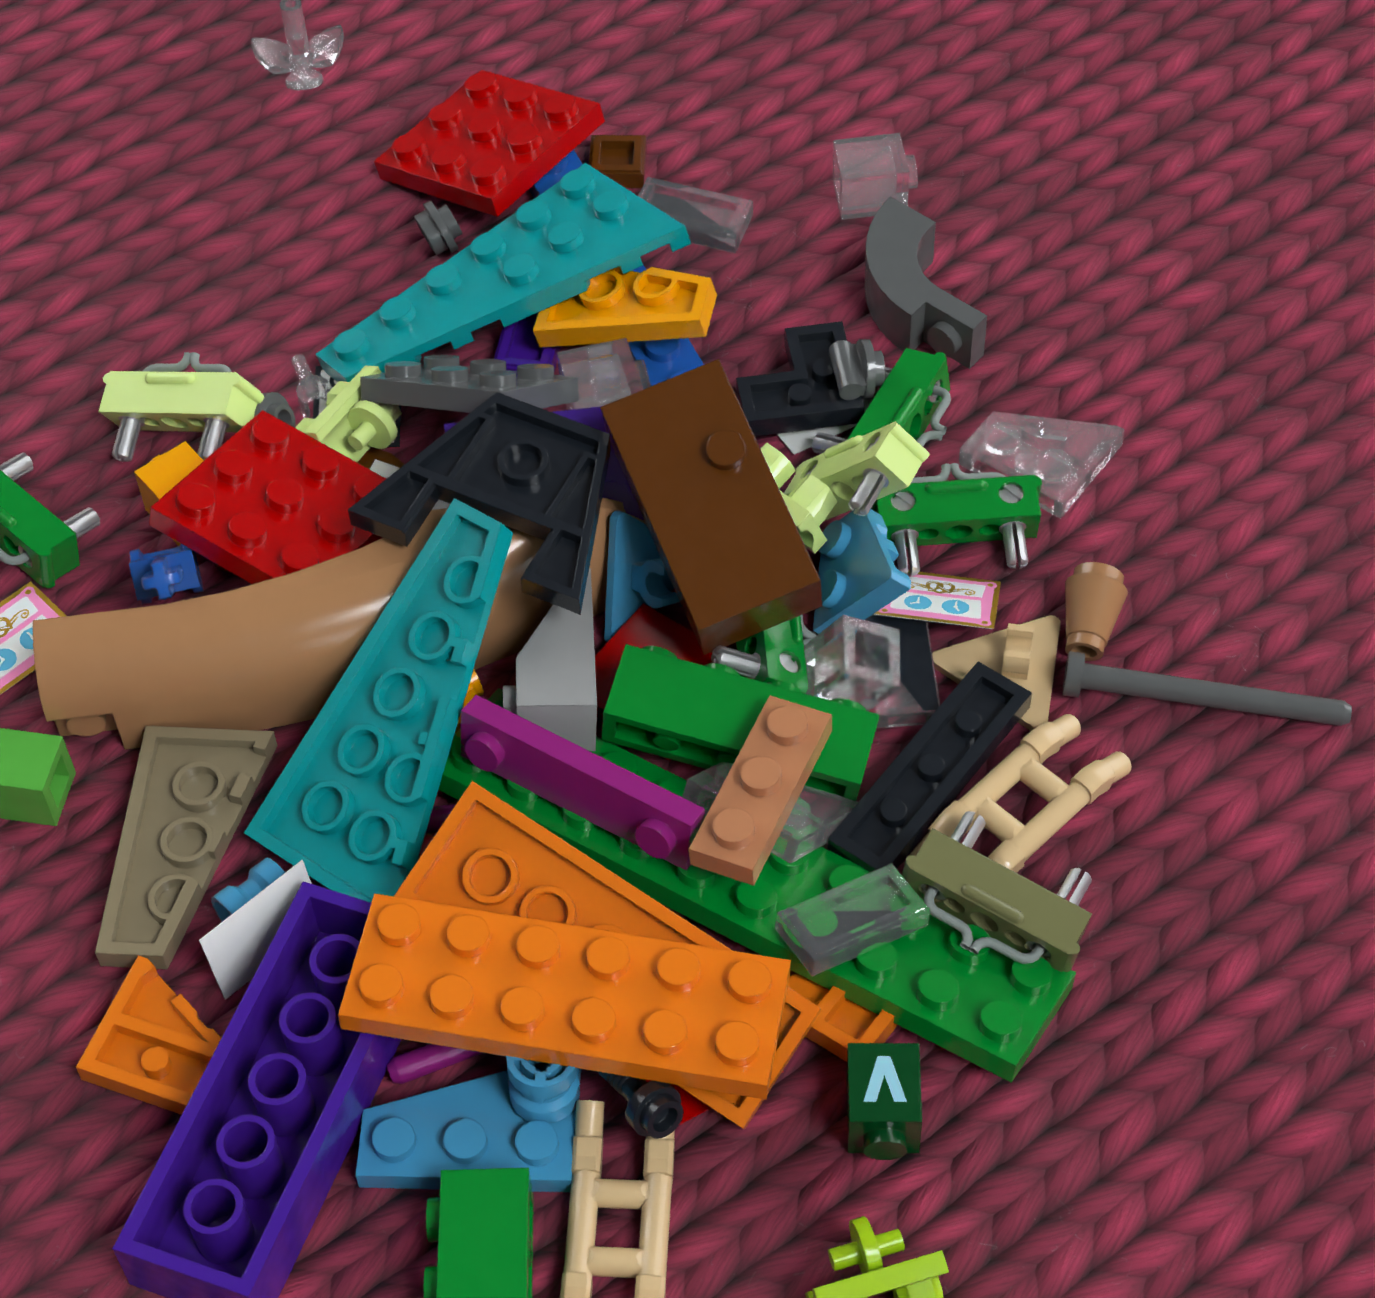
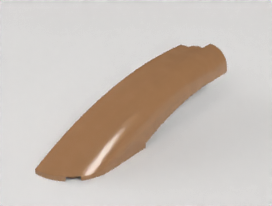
[33,498,646,750]

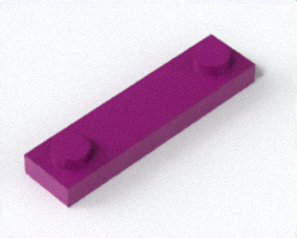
[461,695,705,870]

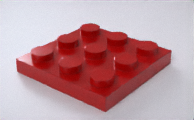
[374,70,605,217]
[149,410,386,584]

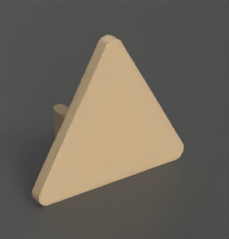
[931,615,1060,731]

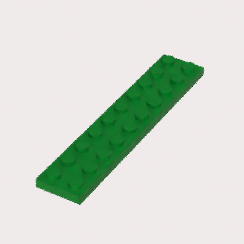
[438,688,1076,1083]

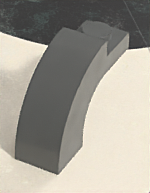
[864,196,987,369]

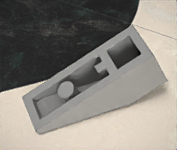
[503,568,597,751]

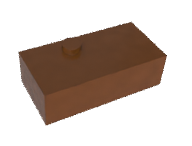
[600,359,822,655]

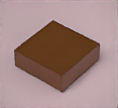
[589,135,647,188]

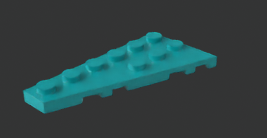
[315,163,692,382]
[244,498,513,903]

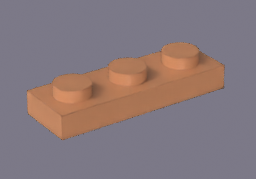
[689,695,832,886]

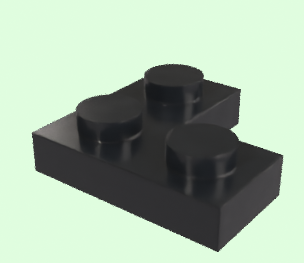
[736,321,864,436]

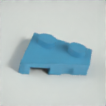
[813,509,911,641]

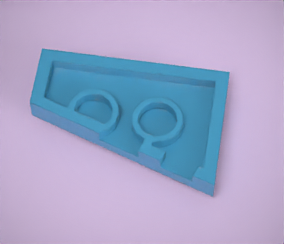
[356,1069,581,1192]

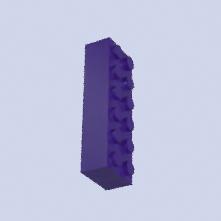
[112,881,401,1298]

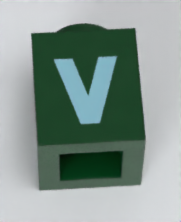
[846,1043,922,1160]

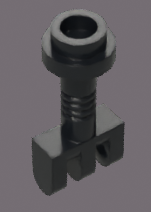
[596,1071,684,1139]

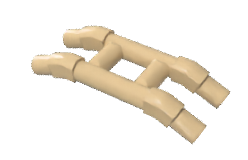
[910,714,1132,873]
[560,1100,675,1298]

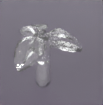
[251,0,344,91]

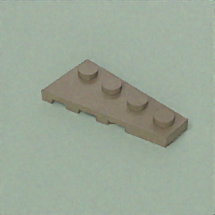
[95,726,278,969]

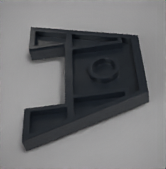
[348,392,611,615]

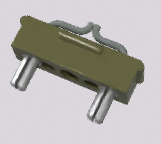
[900,811,1092,972]

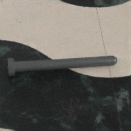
[1062,651,1352,726]

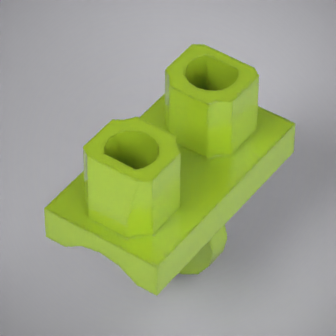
[805,1216,949,1298]

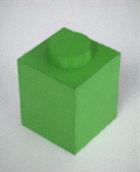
[0,728,76,826]

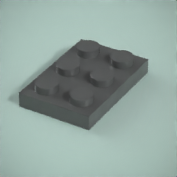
[360,355,579,413]

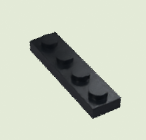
[827,661,1032,880]

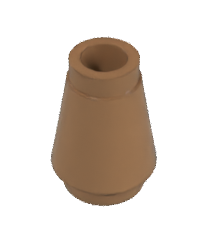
[1065,562,1128,661]

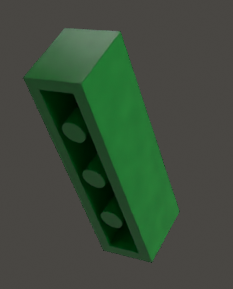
[601,644,880,810]
[424,1168,534,1298]

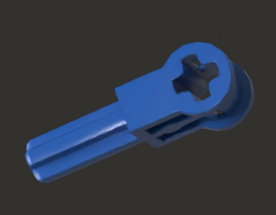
[129,544,204,605]

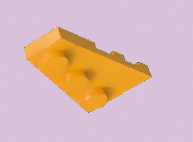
[533,267,717,347]

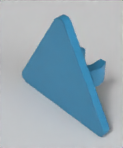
[604,510,680,642]

